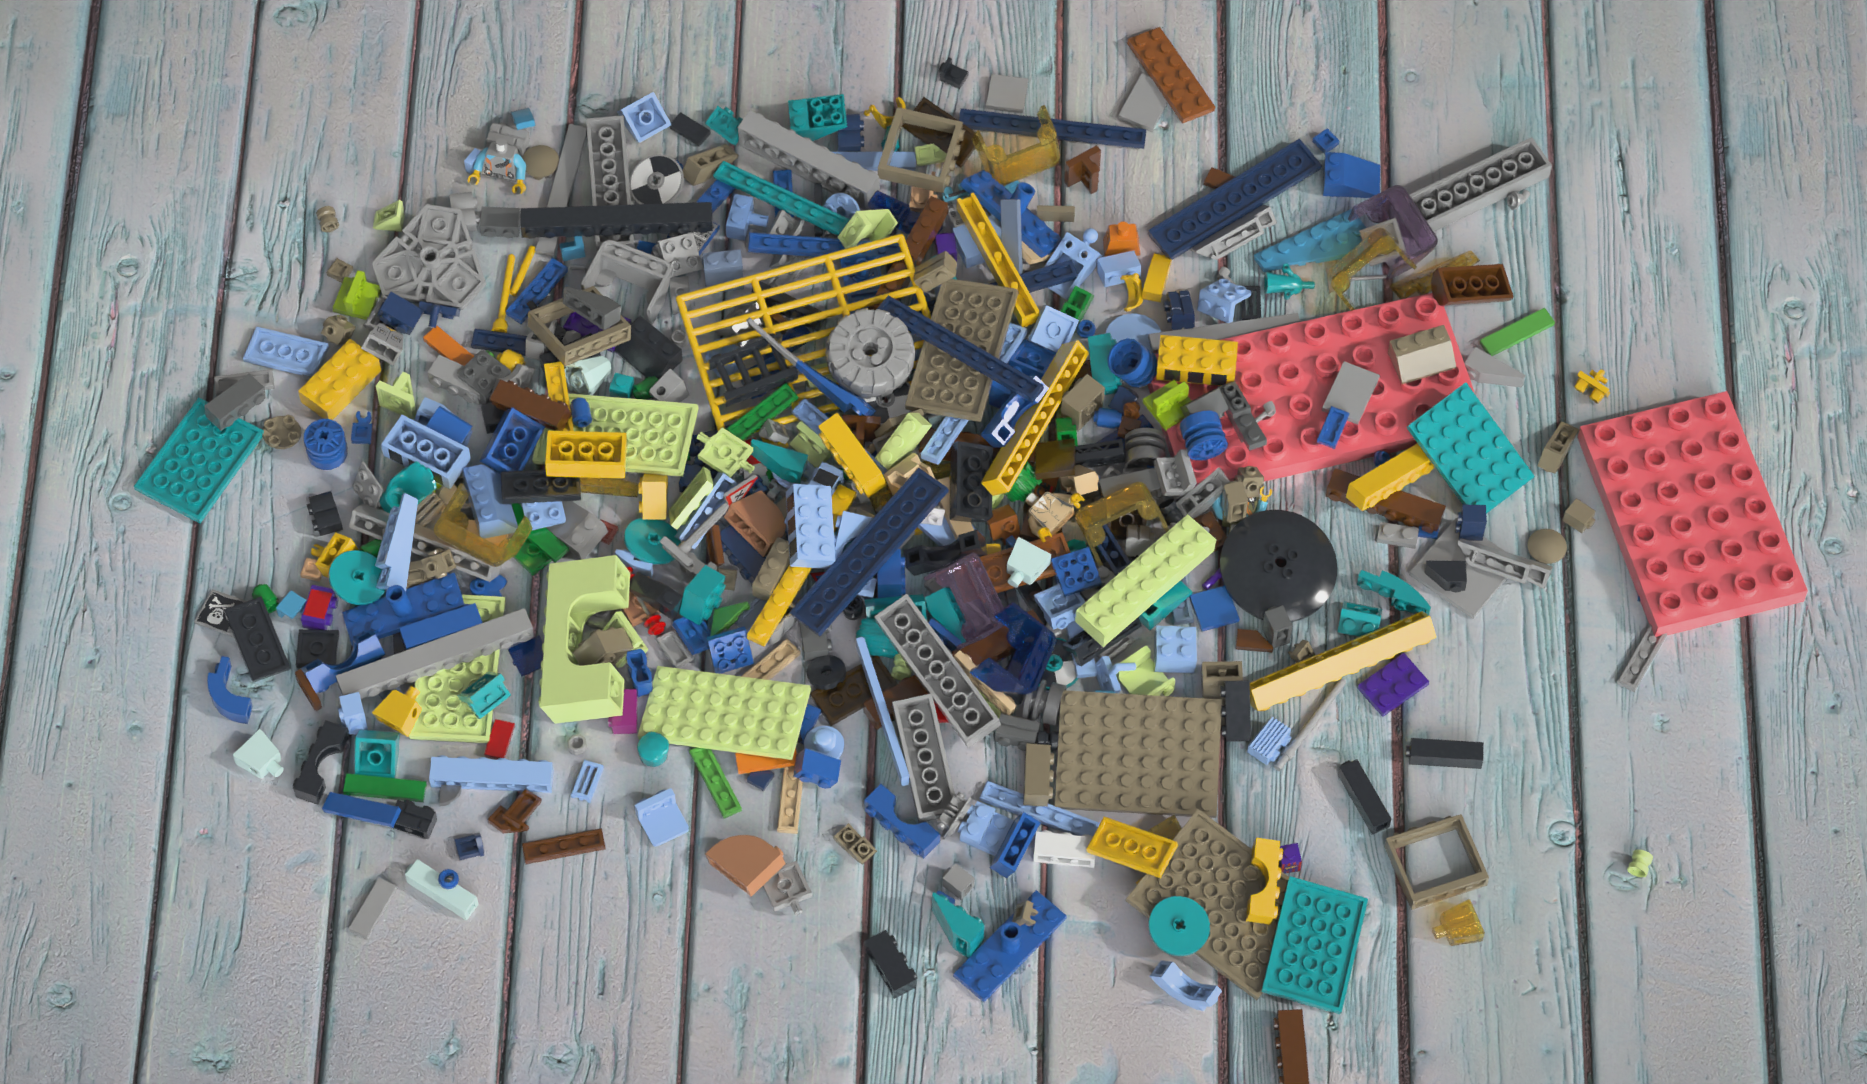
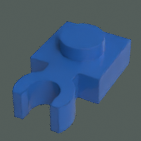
[351,411,373,444]

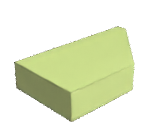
[915,144,947,166]

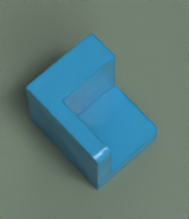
[560,236,585,261]
[276,590,307,619]

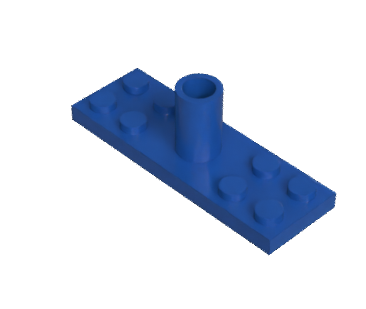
[960,170,1062,258]
[342,573,465,647]
[954,890,1067,1002]

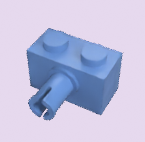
[726,194,769,241]

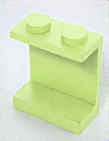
[838,209,898,249]
[1116,646,1175,696]

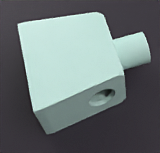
[1006,537,1051,588]
[233,729,283,778]

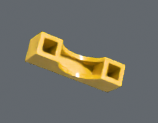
[1246,838,1283,925]

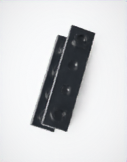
[708,333,798,407]

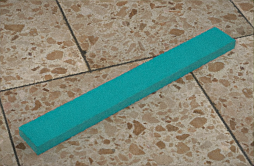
[713,161,850,236]

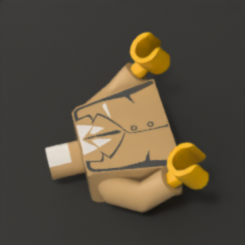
[1025,492,1085,543]

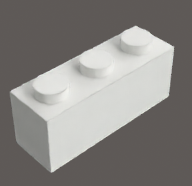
[1033,830,1095,868]

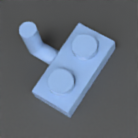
[1095,656,1136,693]

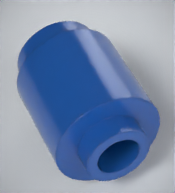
[570,398,592,428]
[1093,407,1122,429]

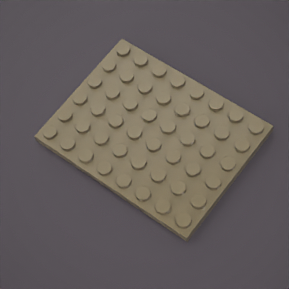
[1055,690,1222,818]
[1125,809,1289,1000]

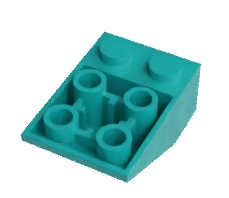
[788,94,847,142]
[1139,580,1193,631]
[932,892,984,959]

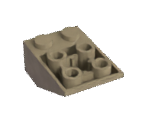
[1201,661,1243,726]

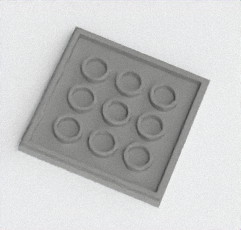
[1409,518,1507,619]

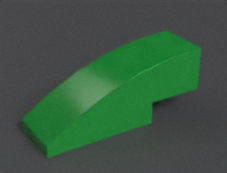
[1060,286,1095,332]

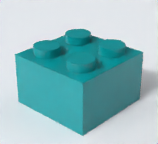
[679,565,725,625]

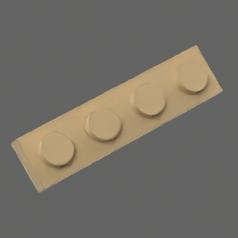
[954,651,1016,715]

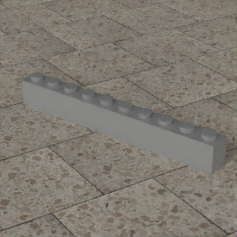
[336,608,534,699]

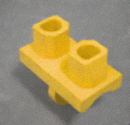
[1574,369,1610,403]

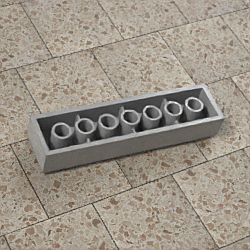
[738,110,880,210]
[586,115,635,252]
[1401,137,1552,238]
[874,594,1001,748]

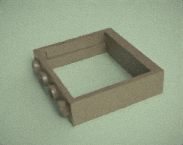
[878,107,965,193]
[528,286,631,366]
[1384,814,1489,910]

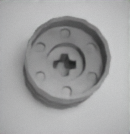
[1125,428,1166,469]
[1022,677,1066,726]

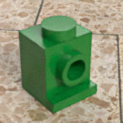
[1056,417,1078,446]

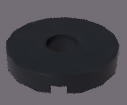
[806,655,847,690]

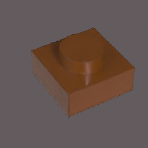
[1117,416,1141,438]

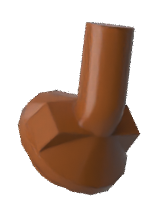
[1123,401,1140,420]

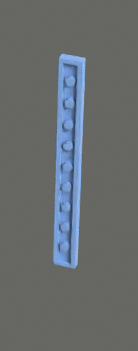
[921,323,1027,465]

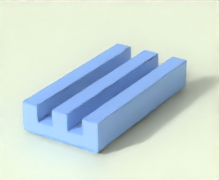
[571,760,604,803]

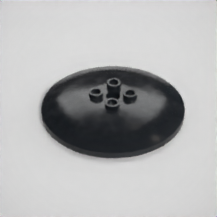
[1220,510,1338,622]

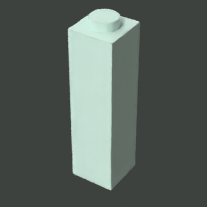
[405,859,478,920]

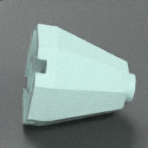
[564,356,611,395]

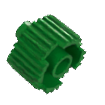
[1004,462,1042,502]

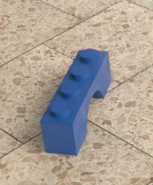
[980,375,1049,448]
[300,630,386,693]
[864,784,940,859]

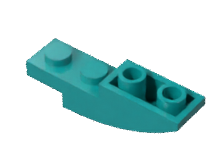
[1357,570,1431,615]

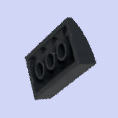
[950,441,993,523]

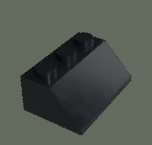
[614,316,683,381]

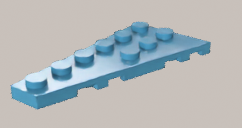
[1254,209,1366,272]

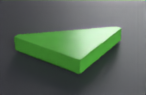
[710,602,750,636]

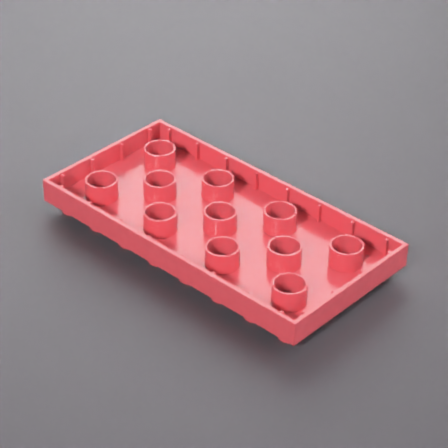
[1147,293,1475,488]

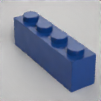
[399,603,482,650]

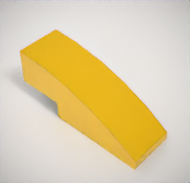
[1142,253,1172,303]

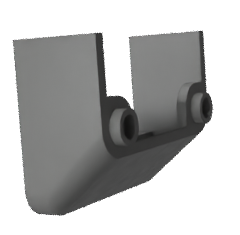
[581,240,672,325]

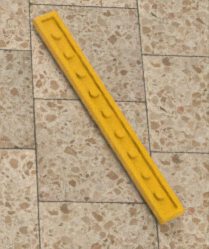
[747,484,857,647]

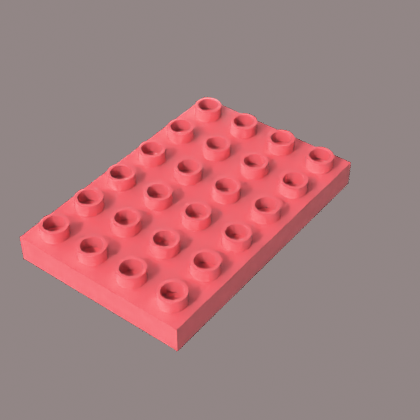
[1577,391,1808,637]

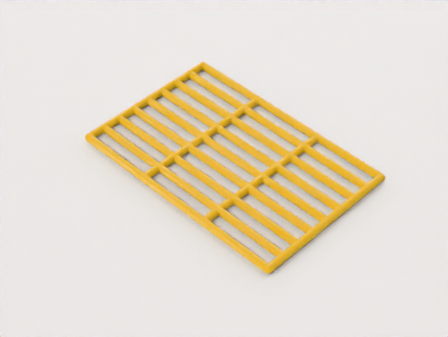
[676,234,931,433]

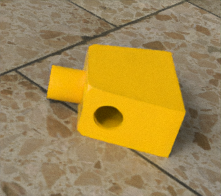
[372,686,422,737]

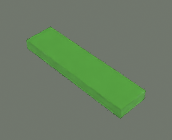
[1480,308,1555,356]
[689,747,742,819]

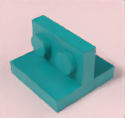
[1337,601,1383,637]
[457,671,511,719]

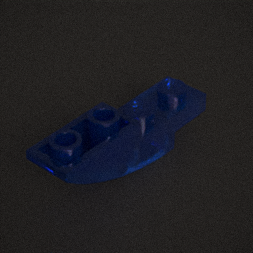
[867,190,943,242]

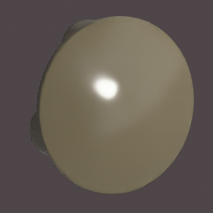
[522,145,559,180]
[262,415,301,449]
[1527,529,1567,564]

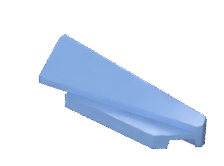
[375,493,418,591]

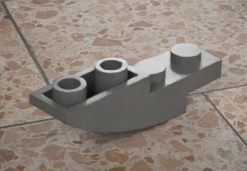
[1217,381,1267,451]

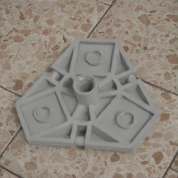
[372,204,486,310]

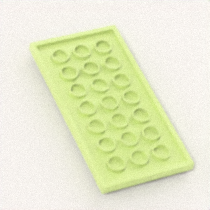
[532,393,699,477]
[409,595,506,743]
[638,666,811,760]

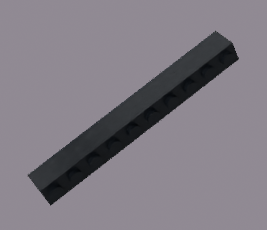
[520,202,713,239]

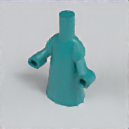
[1264,264,1315,300]

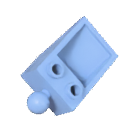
[1045,228,1103,300]

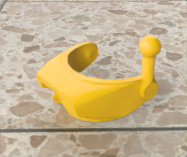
[864,97,906,129]
[1120,273,1144,312]

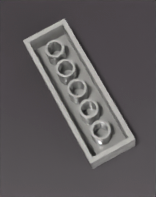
[892,694,955,823]

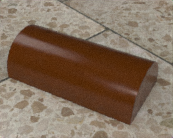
[1431,264,1514,306]

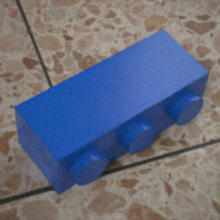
[989,812,1041,878]

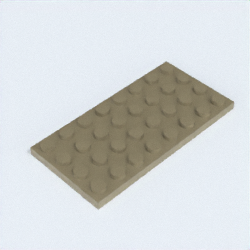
[905,279,1018,422]

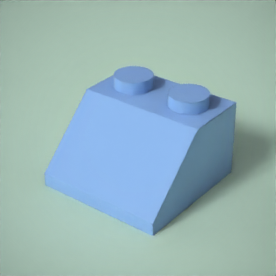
[617,92,671,143]

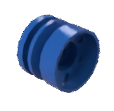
[1107,338,1157,388]
[1179,411,1228,460]
[304,419,348,470]

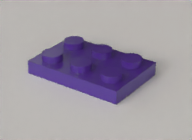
[1357,653,1430,717]

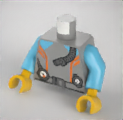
[468,138,526,194]

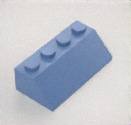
[463,464,519,539]

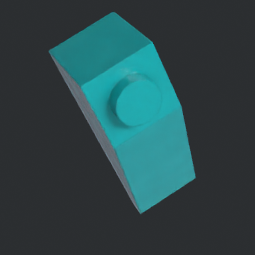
[751,439,808,484]
[924,588,973,644]

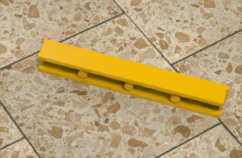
[956,193,1039,327]

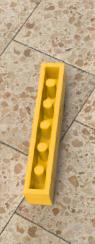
[1346,443,1435,511]

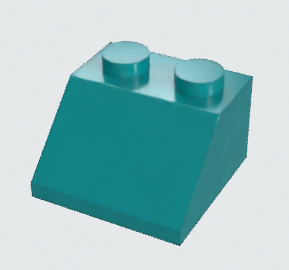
[355,730,400,778]

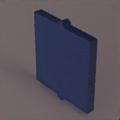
[508,635,544,677]

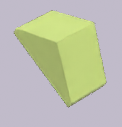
[373,200,405,232]

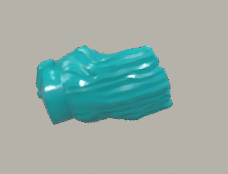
[379,461,437,514]
[856,618,899,659]

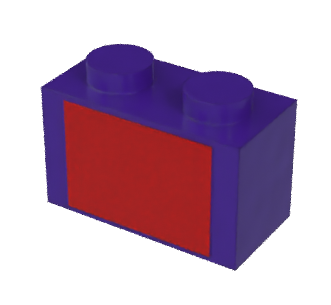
[301,585,339,630]

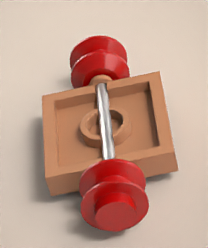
[622,566,666,635]

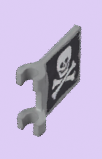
[194,589,247,639]

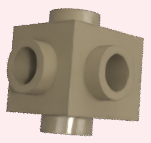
[321,315,356,345]
[1234,466,1264,498]
[421,549,456,579]

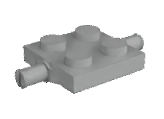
[763,861,812,916]

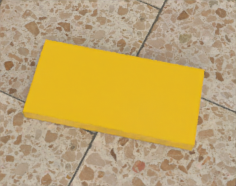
[1086,816,1178,878]

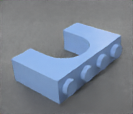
[834,511,877,600]

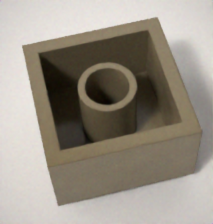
[1061,374,1105,431]
[573,627,634,666]

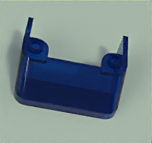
[970,602,1056,694]

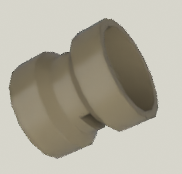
[316,206,339,232]

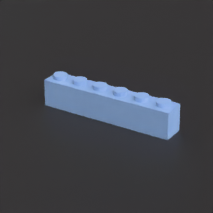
[429,755,554,793]

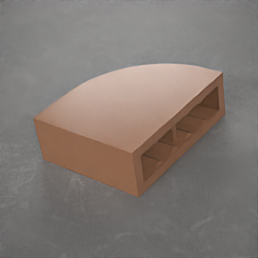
[724,491,786,557]
[705,835,785,897]

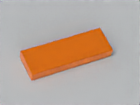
[423,325,474,366]
[735,748,797,774]

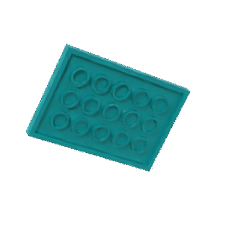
[1406,382,1535,514]
[134,397,264,524]
[1261,876,1368,1014]

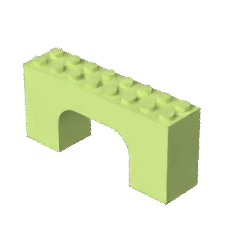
[538,555,630,724]

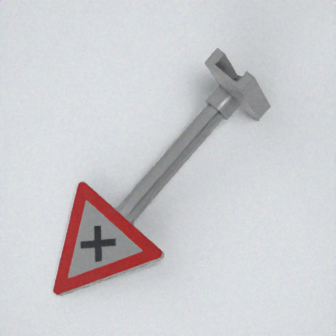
[660,474,758,573]

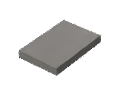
[1118,73,1168,132]
[1322,361,1380,425]

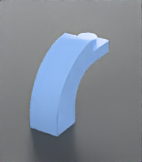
[1150,961,1222,1011]

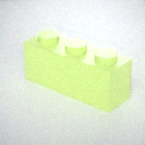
[875,413,932,471]

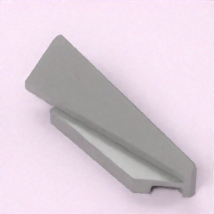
[1191,204,1277,260]
[1458,539,1553,589]

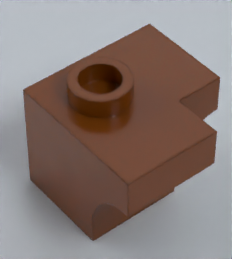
[987,504,1022,546]

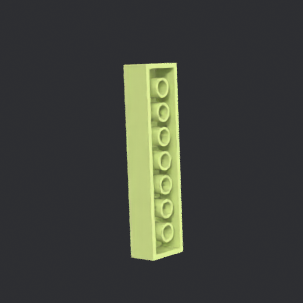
[1075,514,1216,647]

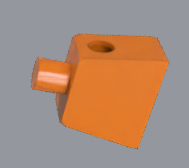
[1103,221,1141,257]

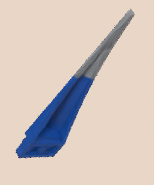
[746,317,876,416]

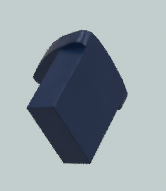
[1108,386,1139,417]
[455,832,484,861]

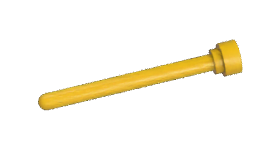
[492,254,515,333]

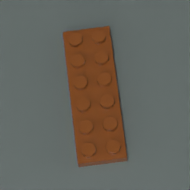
[1127,27,1215,124]
[950,532,1075,603]

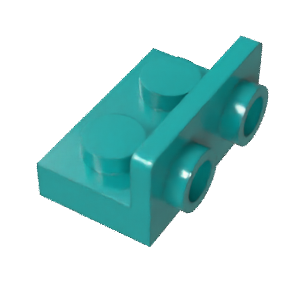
[705,106,743,146]

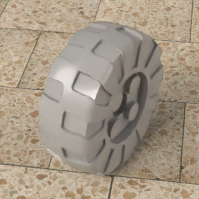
[826,308,915,399]

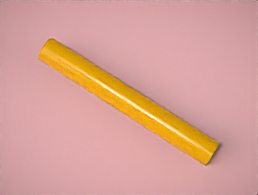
[510,246,536,297]

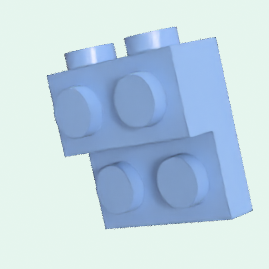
[1034,584,1085,630]
[958,801,1014,856]

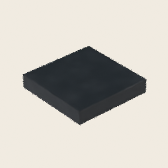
[296,629,339,668]

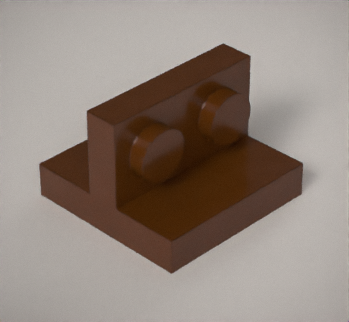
[1064,145,1101,194]
[842,414,881,449]

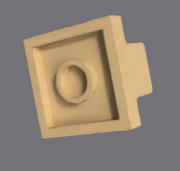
[883,453,935,496]

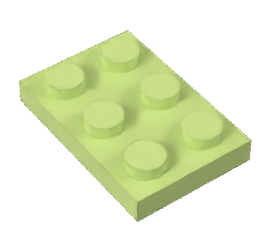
[668,467,713,530]

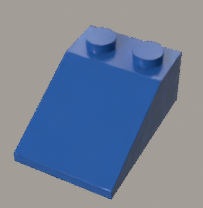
[1323,152,1380,199]

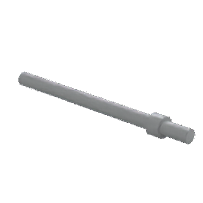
[1274,679,1346,771]

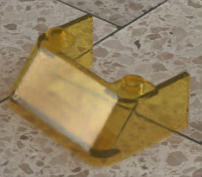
[972,105,1060,186]
[1327,228,1417,311]
[1075,482,1169,566]
[434,483,533,567]

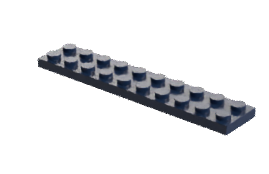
[1148,138,1322,260]
[789,468,949,636]

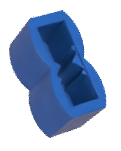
[626,648,653,697]

